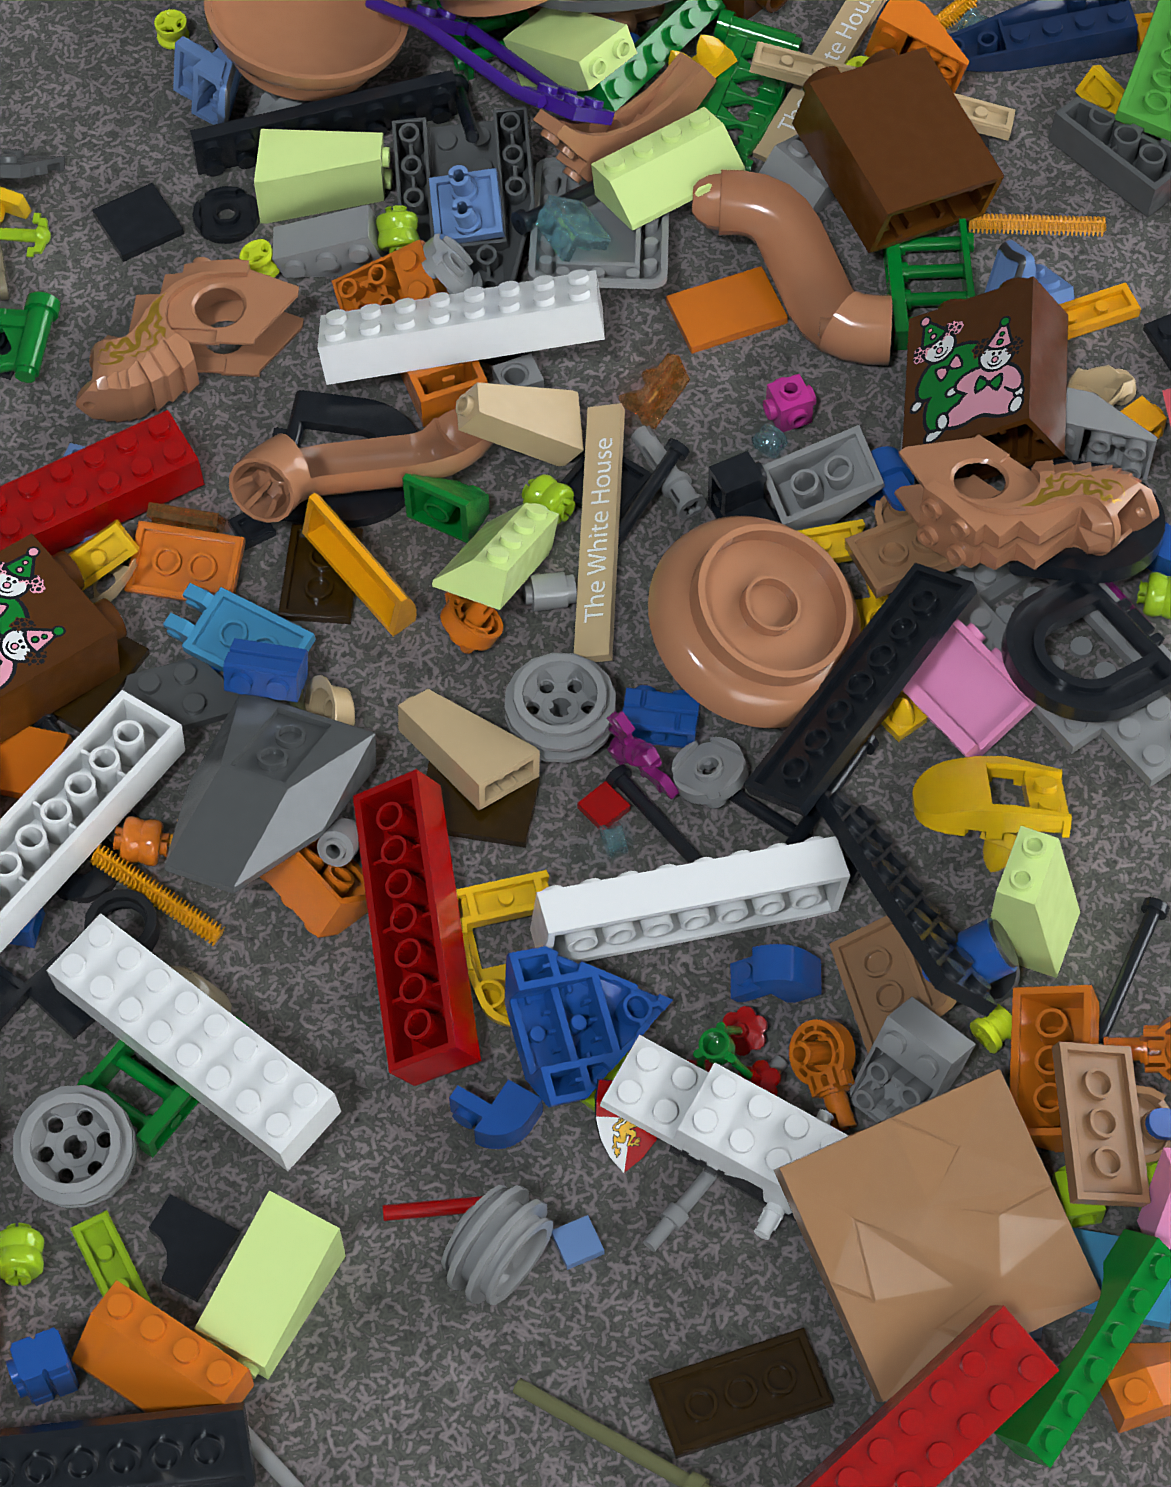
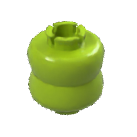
[376,205,420,253]
[521,474,575,524]
[1136,572,1171,620]
[0,1223,44,1286]

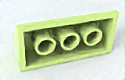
[591,107,745,231]
[432,503,559,610]

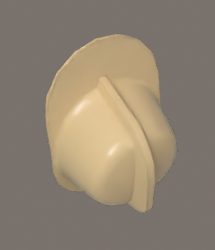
[305,675,355,726]

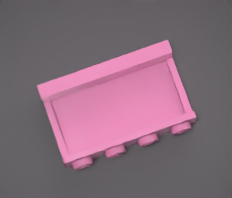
[902,614,1037,757]

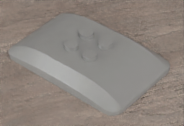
[528,157,669,289]

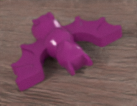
[606,711,679,800]

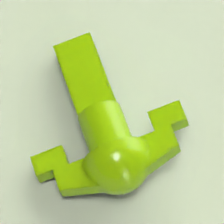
[0,213,51,257]

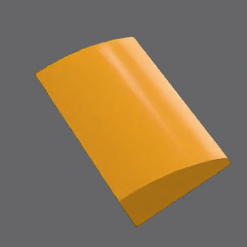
[302,493,417,637]

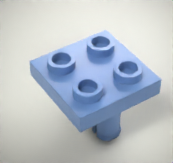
[429,165,505,244]

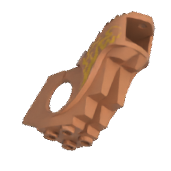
[75,257,304,423]
[894,434,1160,570]

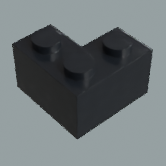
[708,450,782,524]

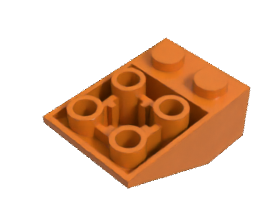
[864,0,970,93]
[332,239,449,311]
[400,360,488,427]

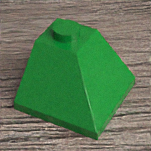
[402,473,490,543]

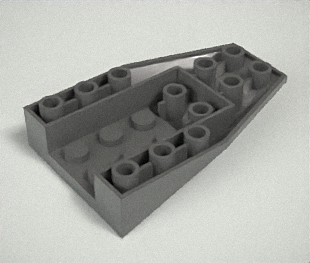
[392,106,535,289]
[164,694,376,894]

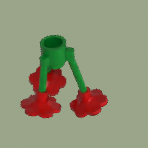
[687,1006,781,1096]

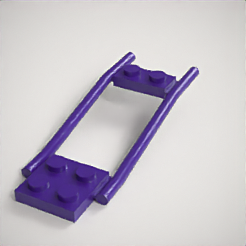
[365,0,615,125]

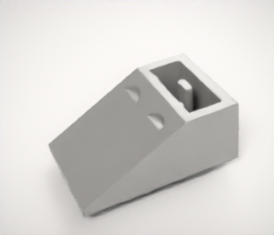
[759,134,835,214]
[1057,387,1157,480]
[847,997,975,1123]

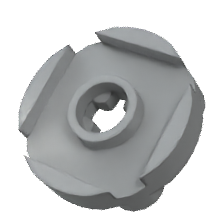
[422,234,482,294]
[672,737,749,809]

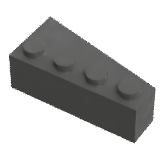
[1049,96,1171,217]

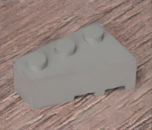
[272,204,389,278]

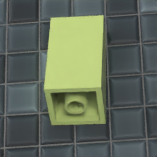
[503,8,637,91]
[254,129,393,224]
[991,826,1080,978]
[194,1191,346,1379]

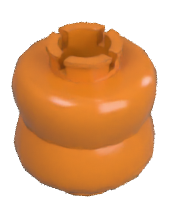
[113,816,170,866]

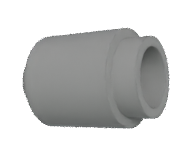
[522,572,577,611]
[317,818,360,867]

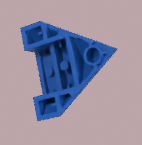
[505,946,673,1108]

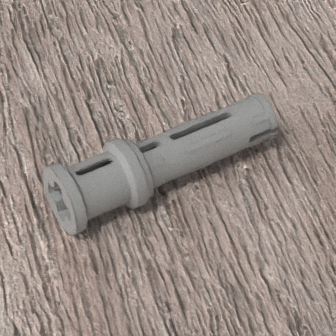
[631,426,706,520]

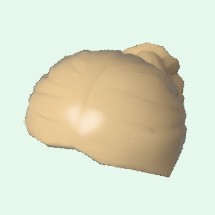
[1067,365,1137,406]

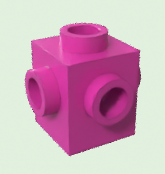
[763,374,816,433]

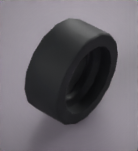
[84,889,160,952]

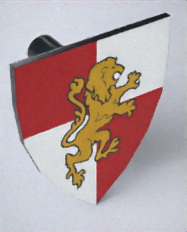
[595,1079,657,1173]

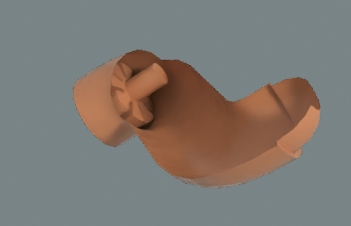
[692,170,892,365]
[229,409,493,523]

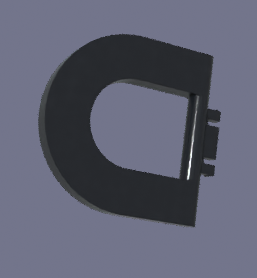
[272,390,418,528]
[1009,458,1166,584]
[1001,578,1171,722]

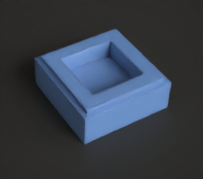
[551,1215,604,1270]

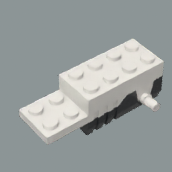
[600,1035,849,1240]

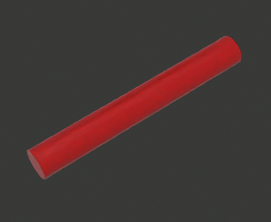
[383,1196,483,1221]

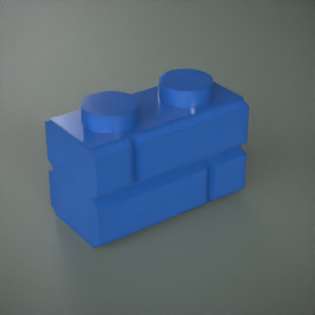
[223,638,308,702]
[623,685,700,748]
[6,1327,80,1406]

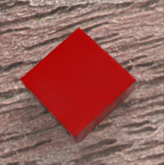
[577,781,631,833]

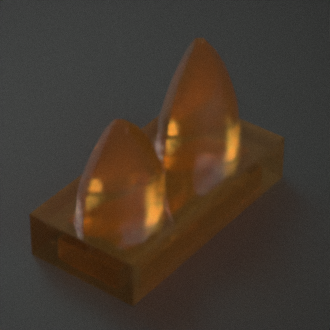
[618,353,690,429]
[146,502,226,533]

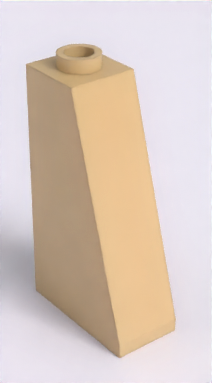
[456,382,584,466]
[398,689,540,810]

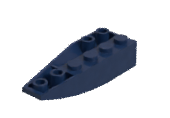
[949,0,1138,72]

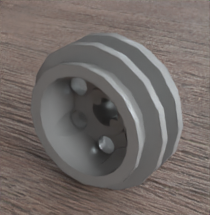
[504,653,616,763]
[13,1085,137,1209]
[441,1185,553,1305]

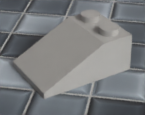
[762,425,885,530]

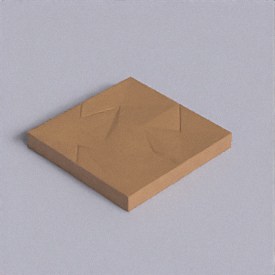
[774,1069,1101,1402]

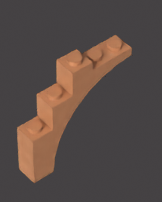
[533,52,717,184]

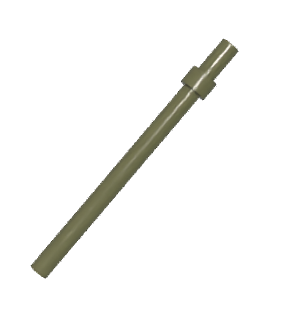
[513,1378,713,1487]

